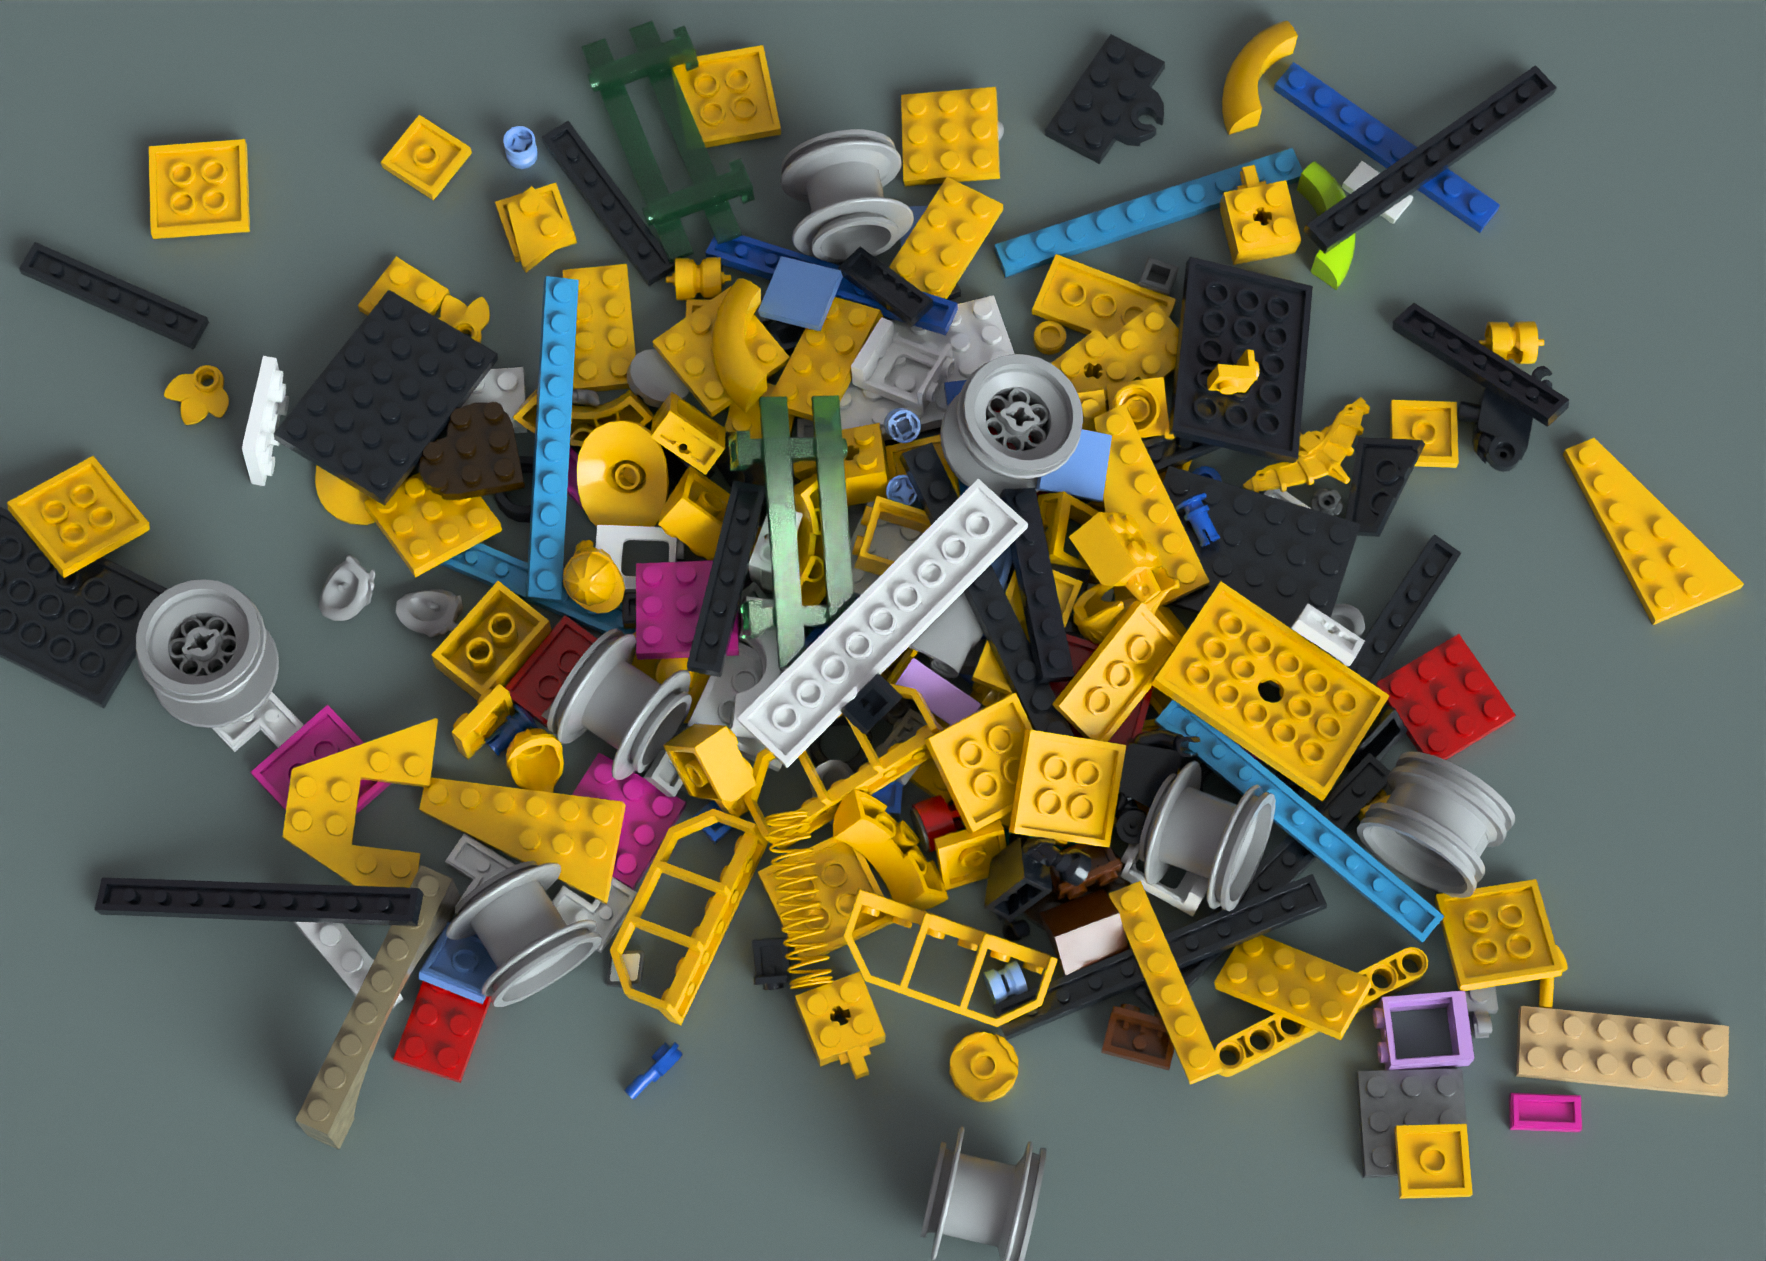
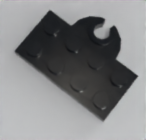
[1045,34,1165,164]

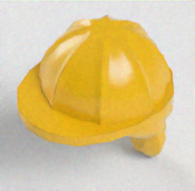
[563,540,626,614]
[506,728,564,793]

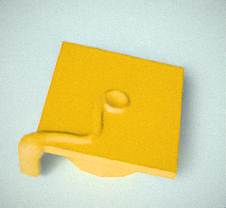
[1106,377,1175,439]

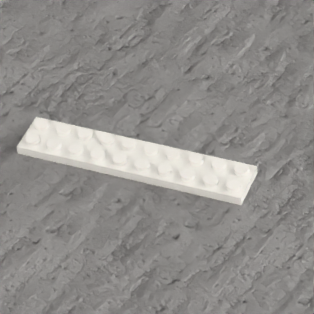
[737,479,1028,768]

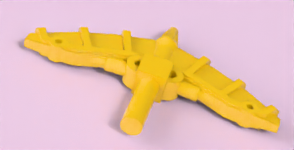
[1243,397,1370,493]

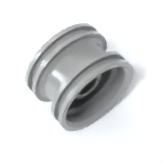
[1357,752,1515,898]

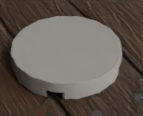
[627,349,690,408]

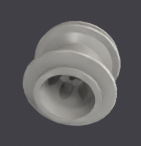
[780,129,914,263]
[940,354,1083,498]
[136,579,279,728]
[547,628,692,780]
[1139,761,1276,911]
[446,861,602,1007]
[920,1125,1047,1261]

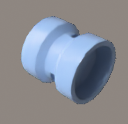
[503,126,538,169]
[884,408,921,443]
[886,475,923,509]
[983,960,1028,1004]

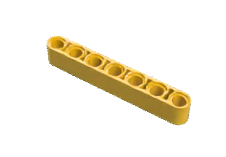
[1215,947,1428,1077]

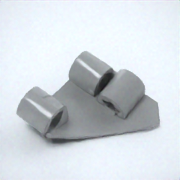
[909,592,983,678]

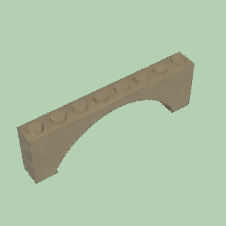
[295,865,461,1150]

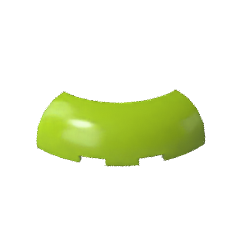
[1297,161,1356,290]

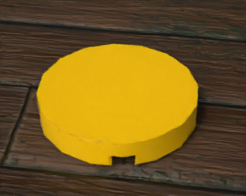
[949,1032,1018,1102]

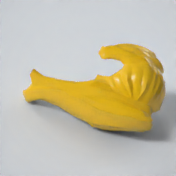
[1073,567,1180,644]

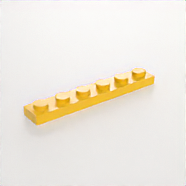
[1109,881,1223,1085]

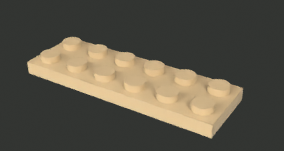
[1516,1006,1729,1097]

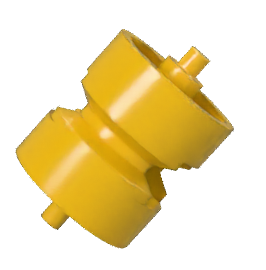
[666,257,731,301]
[1478,321,1544,364]

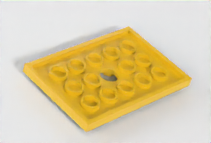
[1151,581,1389,801]

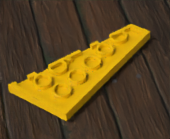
[1563,438,1744,625]

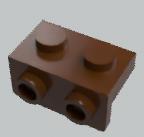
[1050,843,1123,900]
[1101,1004,1174,1070]

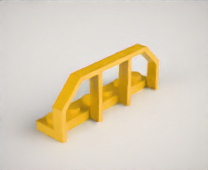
[743,684,944,850]
[610,809,769,1026]
[843,887,1058,1027]

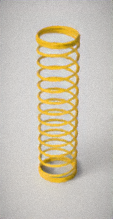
[764,810,834,989]

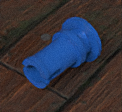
[1176,493,1220,547]
[484,704,538,756]

